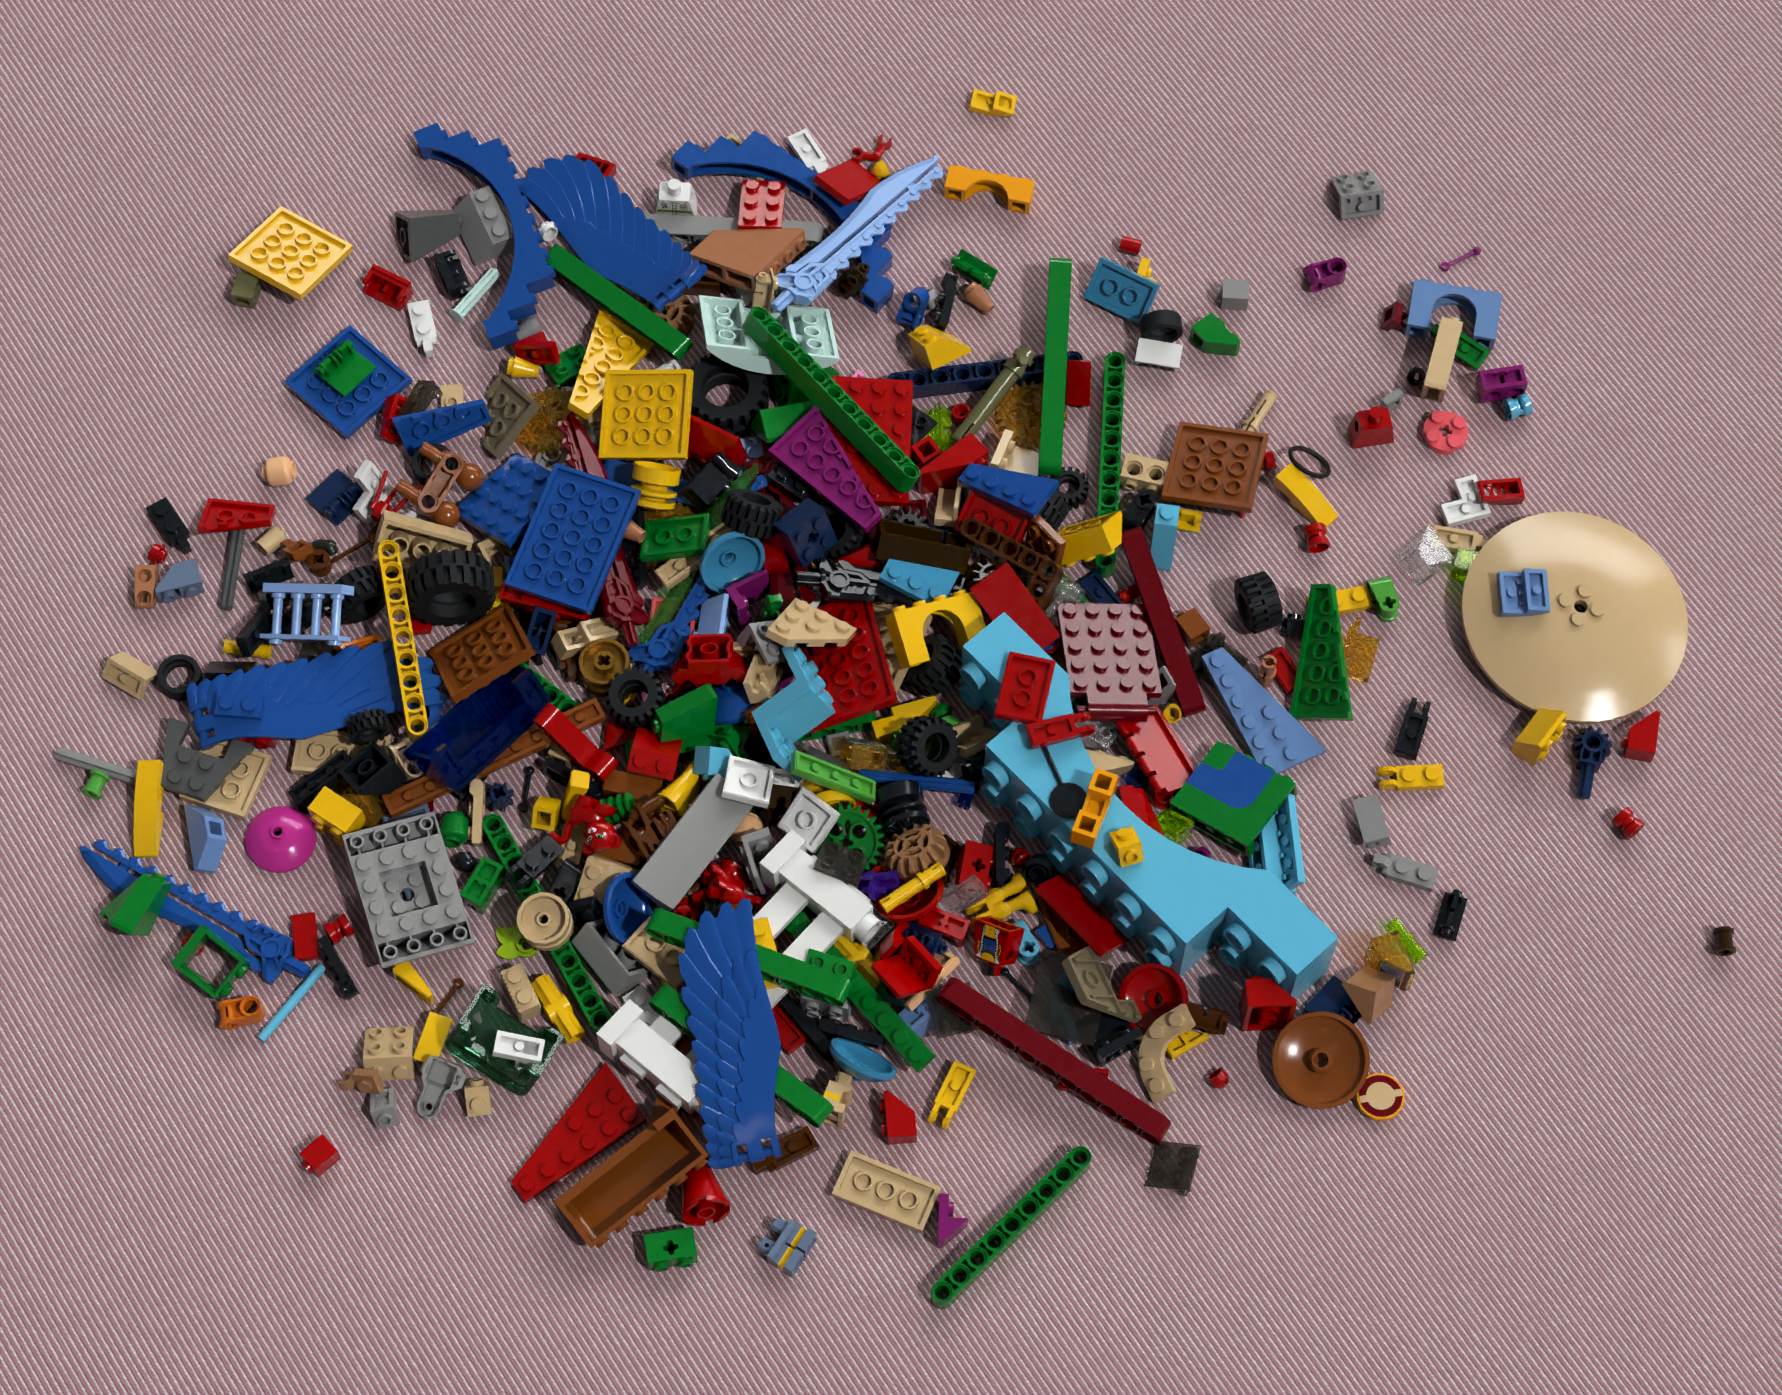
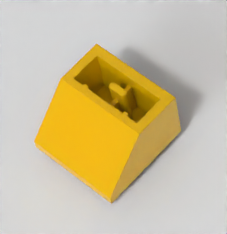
[1511,708,1567,766]
[308,786,366,847]

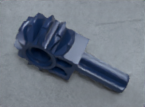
[1571,726,1612,800]

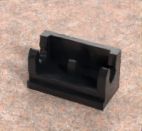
[433,250,472,301]

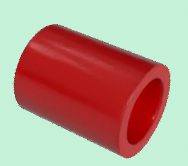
[1119,236,1142,255]

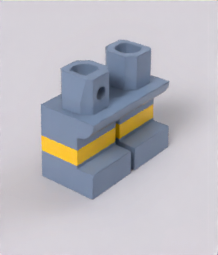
[758,1217,817,1278]

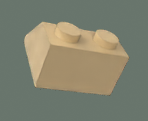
[573,853,639,904]

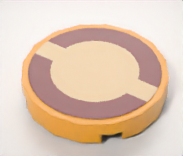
[1356,1073,1405,1121]

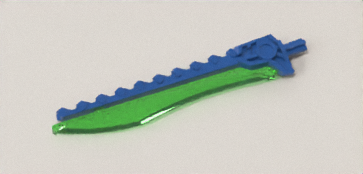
[628,463,768,673]

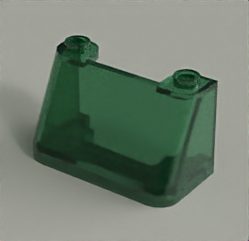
[445,983,565,1096]

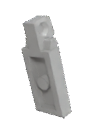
[1371,853,1439,892]

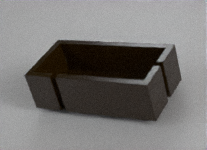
[873,519,971,576]

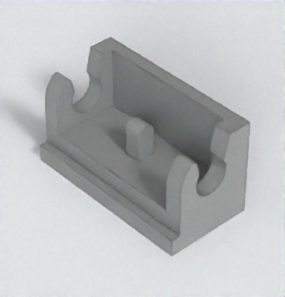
[1352,794,1391,849]

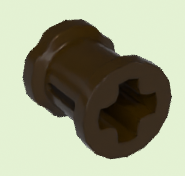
[1712,926,1736,956]

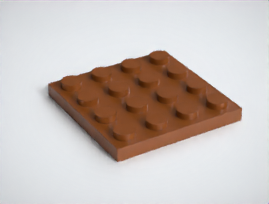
[1161,421,1269,513]
[429,602,536,703]

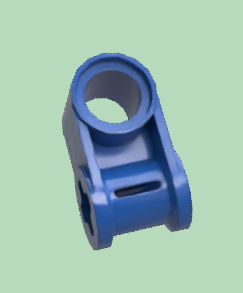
[895,286,930,331]

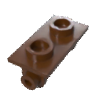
[1188,1001,1230,1035]

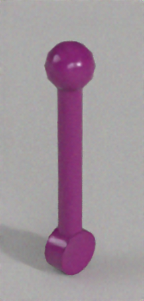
[1440,247,1481,272]

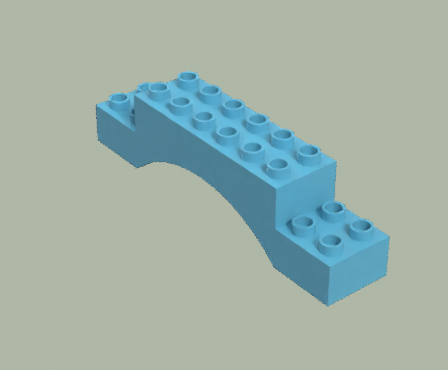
[958,612,1338,1000]

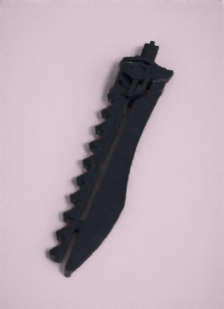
[796,557,1056,615]

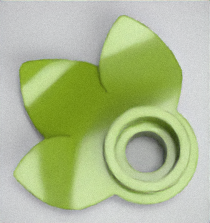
[496,920,538,960]

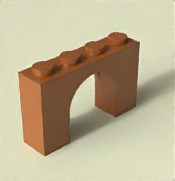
[584,770,664,872]

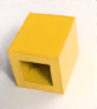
[531,796,562,832]

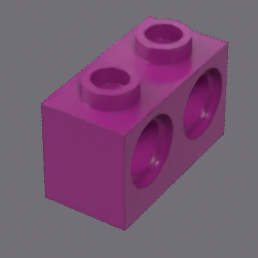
[1475,364,1528,403]

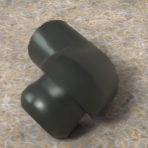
[307,539,338,556]

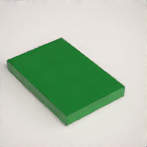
[640,513,712,562]

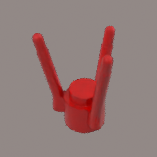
[369,470,421,522]

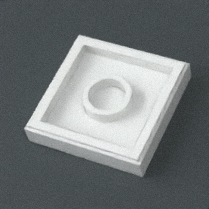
[721,755,776,809]
[777,787,841,853]

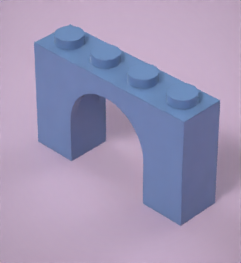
[1405,279,1502,350]

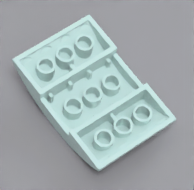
[698,295,839,375]

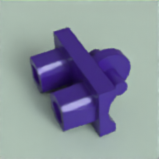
[855,870,900,901]

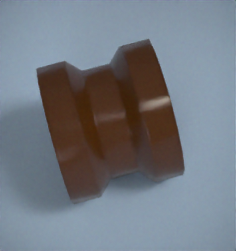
[307,549,332,577]

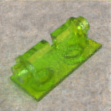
[928,402,952,451]

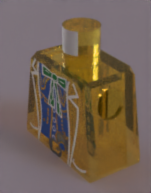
[839,736,898,771]

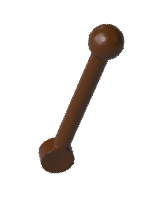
[431,978,464,1014]

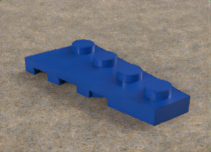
[392,399,492,457]
[958,463,1059,519]

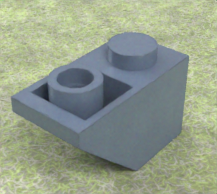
[155,558,205,603]

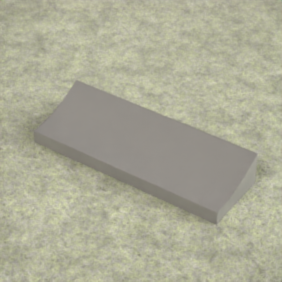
[631,773,754,911]

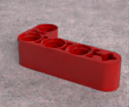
[533,702,619,782]

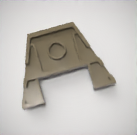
[1061,945,1142,1023]

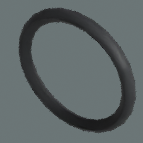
[1288,446,1331,479]

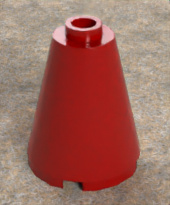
[681,1158,730,1226]

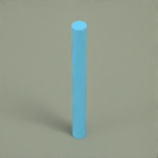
[257,963,327,1043]

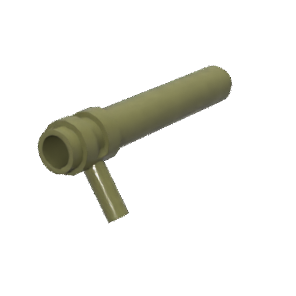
[950,345,1035,445]

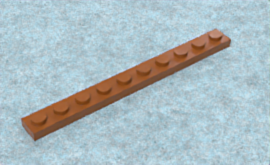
[382,698,607,819]

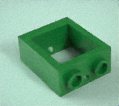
[171,925,251,999]

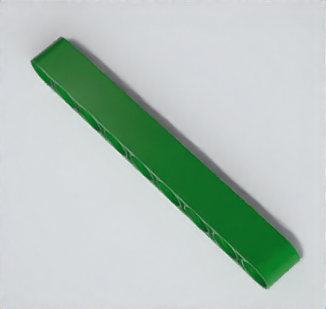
[546,243,694,362]
[644,908,853,1007]
[648,984,834,1128]
[931,1146,1092,1309]

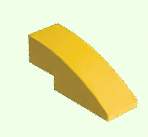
[1274,463,1338,528]
[871,696,937,747]

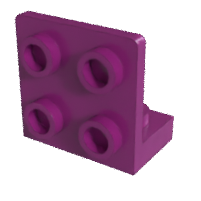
[726,569,770,632]

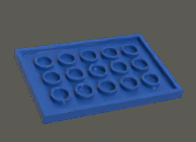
[504,463,642,615]

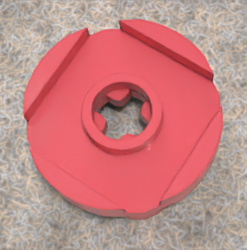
[1422,410,1468,455]

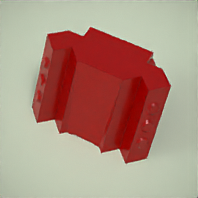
[670,633,751,685]

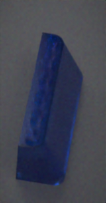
[403,666,551,791]

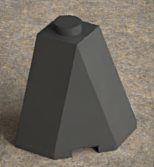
[395,210,462,262]

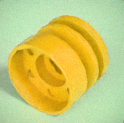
[630,461,681,510]

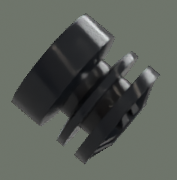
[874,780,930,838]

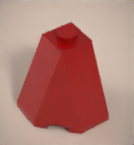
[1115,785,1165,837]

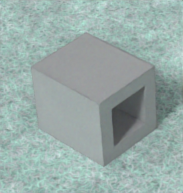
[1217,279,1250,310]

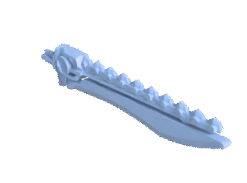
[770,155,944,313]

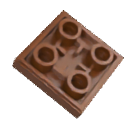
[1024,514,1066,574]

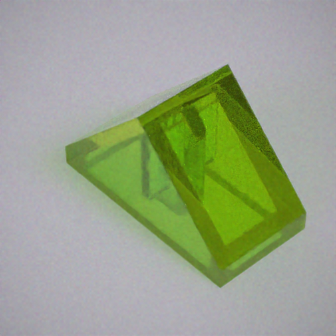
[1156,809,1194,845]

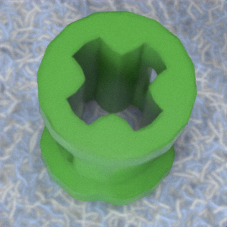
[81,769,110,800]

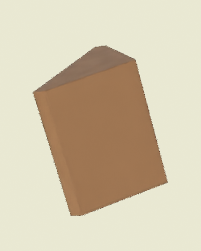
[1342,966,1396,1025]

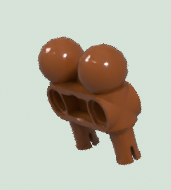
[394,441,484,528]

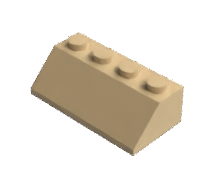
[371,509,473,570]

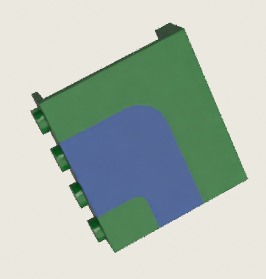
[1170,741,1297,858]

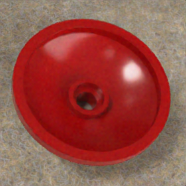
[874,878,944,922]
[1119,963,1188,1034]

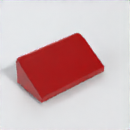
[1065,360,1091,407]

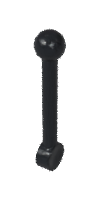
[519,766,535,813]
[1000,967,1039,1005]

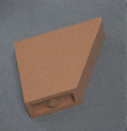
[690,228,806,293]

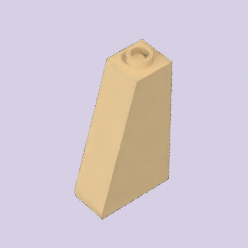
[1420,316,1463,403]

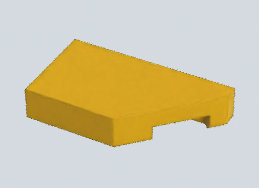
[1166,1030,1210,1061]

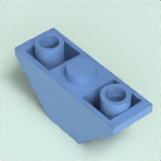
[184,805,227,874]

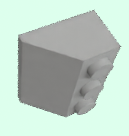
[453,186,514,266]
[571,919,653,995]

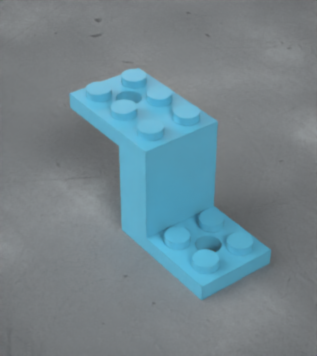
[751,647,836,782]

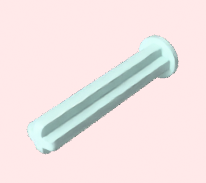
[449,268,501,323]

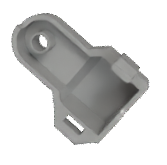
[417,1055,467,1119]

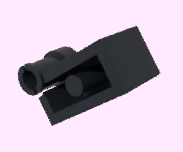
[680,450,741,511]

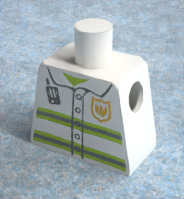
[655,179,698,216]

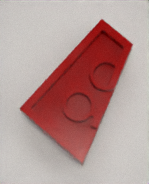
[198,498,276,534]

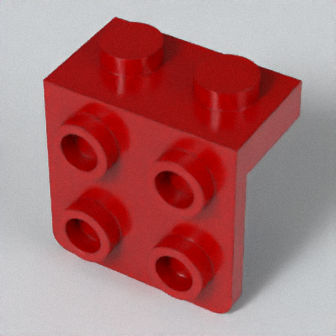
[871,935,943,998]

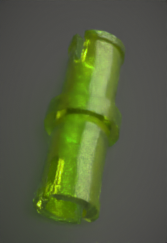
[1386,917,1428,964]

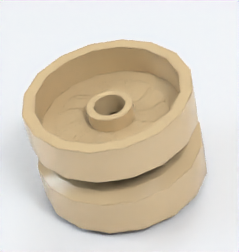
[517,892,574,951]

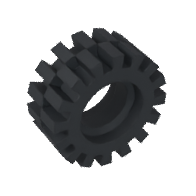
[1050,466,1089,511]
[345,708,392,746]

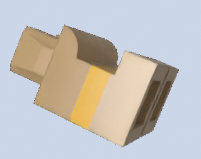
[823,1072,853,1129]

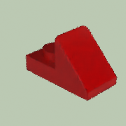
[513,332,561,365]

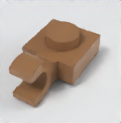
[337,1068,384,1094]

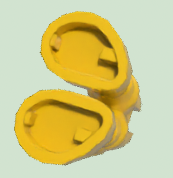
[964,872,1038,928]

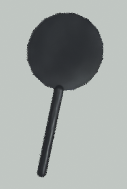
[1042,746,1087,819]

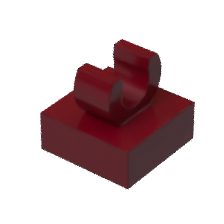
[1380,301,1408,332]

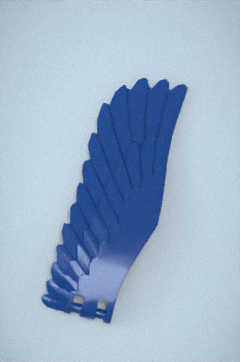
[520,155,707,313]
[186,640,447,751]
[678,898,782,1170]

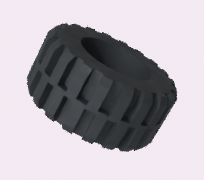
[691,354,769,438]
[405,549,496,626]

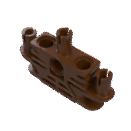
[621,793,709,903]

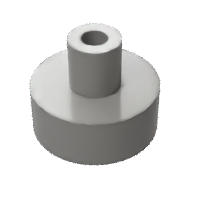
[915,287,939,310]

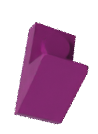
[937,1193,968,1248]

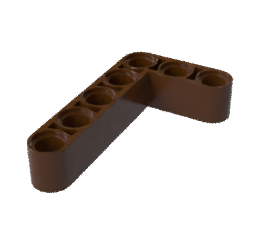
[960,517,1063,612]

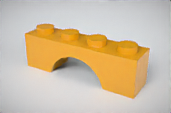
[944,165,1035,215]

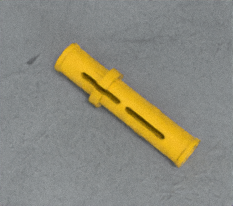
[879,862,946,914]

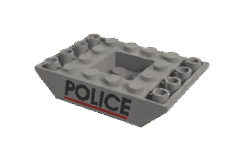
[342,811,475,969]

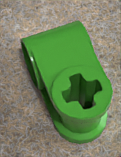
[1366,576,1400,622]

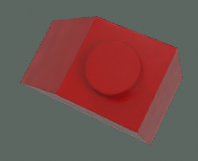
[1620,711,1661,763]

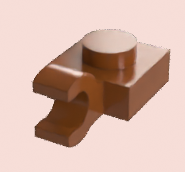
[280,539,314,562]

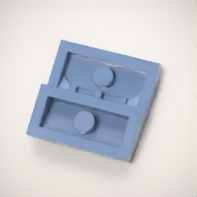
[1496,568,1551,617]

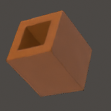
[1175,607,1210,649]

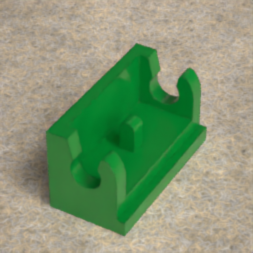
[460,856,506,915]

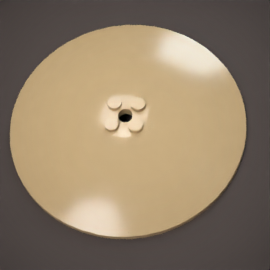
[1461,511,1688,724]

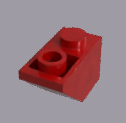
[879,1090,917,1145]

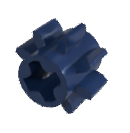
[485,782,514,812]

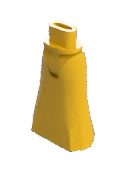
[657,760,709,822]

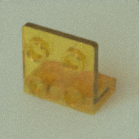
[1344,616,1380,683]

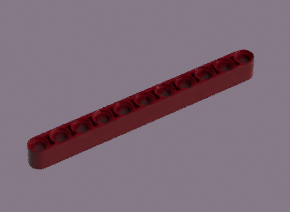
[937,977,1172,1145]

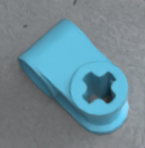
[1012,919,1040,966]

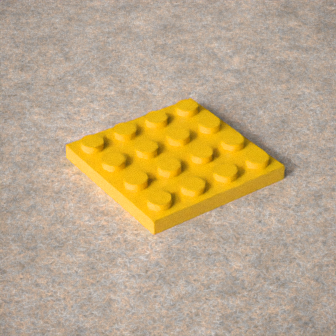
[228,206,353,301]
[598,369,694,460]

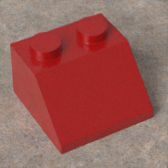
[627,727,683,783]

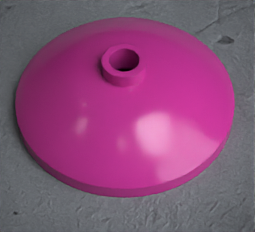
[245,806,316,873]

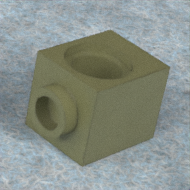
[230,272,262,309]

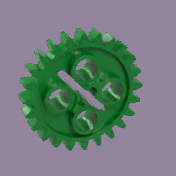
[810,802,884,879]

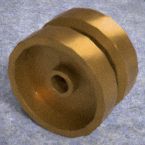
[579,638,631,698]

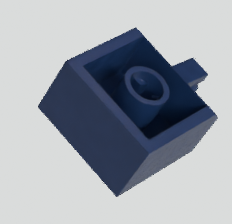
[772,498,838,568]

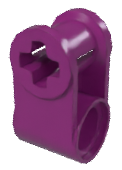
[1302,257,1347,292]

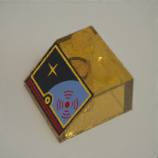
[1364,930,1415,991]

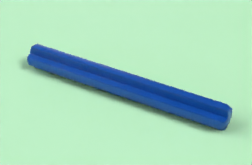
[859,768,975,794]

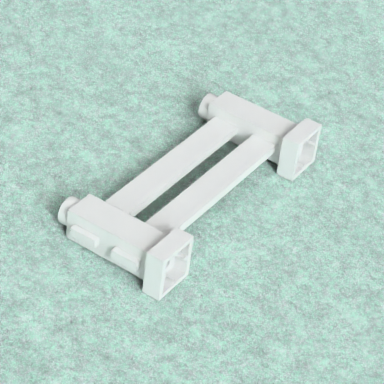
[596,829,882,1115]

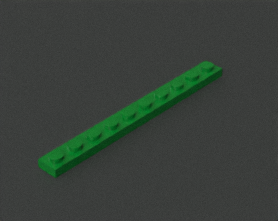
[766,886,936,1073]

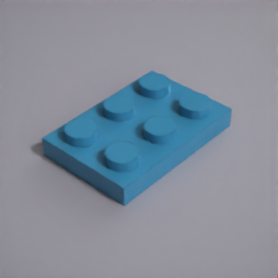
[1083,257,1161,324]

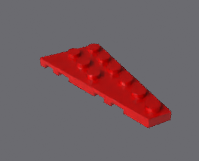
[511,1062,647,1204]

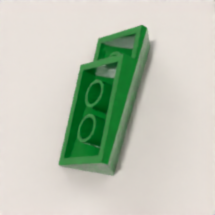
[750,401,821,443]

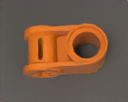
[216,996,265,1030]

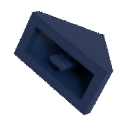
[525,605,558,656]

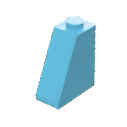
[1150,503,1180,571]

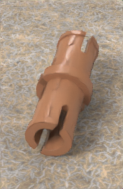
[1257,655,1277,688]

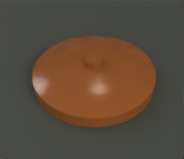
[1272,1011,1370,1109]

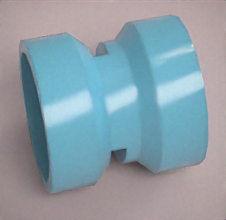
[1503,393,1532,421]

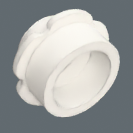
[538,221,558,242]

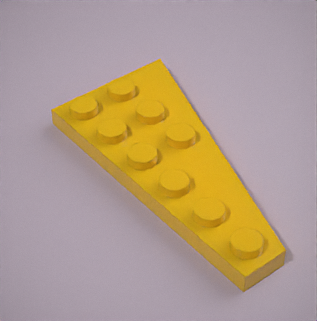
[568,307,655,420]

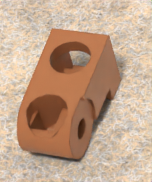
[134,565,159,609]

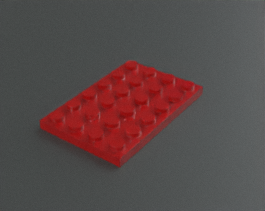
[817,376,913,507]
[807,601,899,733]

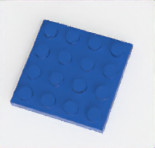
[285,325,412,439]
[457,452,552,548]

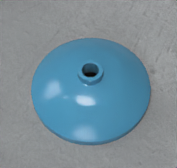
[700,531,765,593]
[829,1038,897,1083]

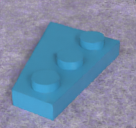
[878,559,960,603]

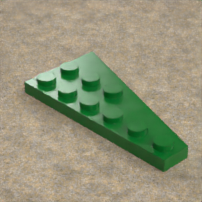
[1290,584,1353,721]

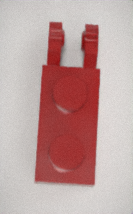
[1025,712,1095,750]

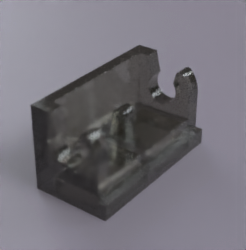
[397,380,443,416]

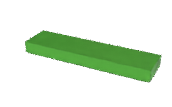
[790,750,876,804]

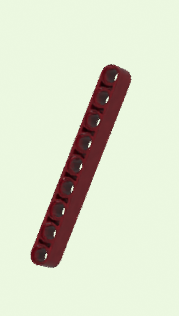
[1121,526,1206,718]

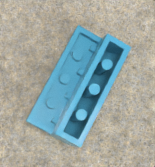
[1248,794,1305,894]

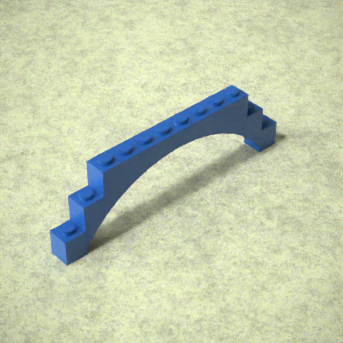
[414,123,557,350]
[671,130,894,314]

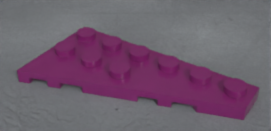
[768,406,882,533]

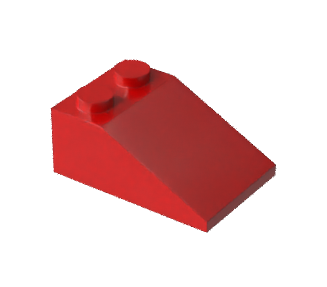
[918,433,989,495]

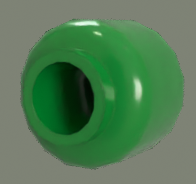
[439,811,471,848]

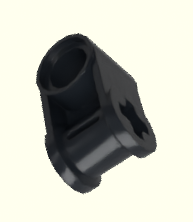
[1122,490,1155,530]
[548,858,584,903]

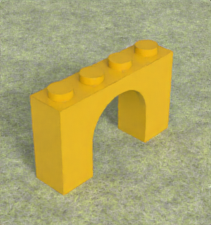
[885,589,986,670]

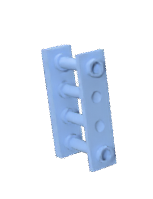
[260,583,354,646]

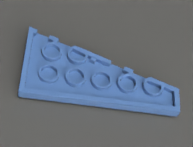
[1200,647,1327,774]

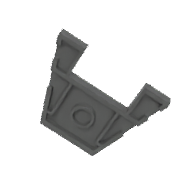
[161,717,254,803]

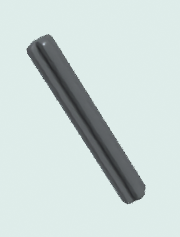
[220,529,245,611]

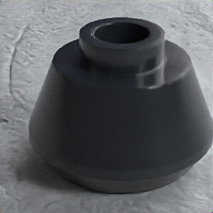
[1022,854,1054,884]

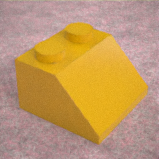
[908,325,971,370]

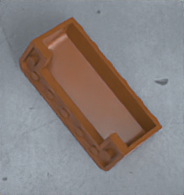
[554,1108,709,1248]

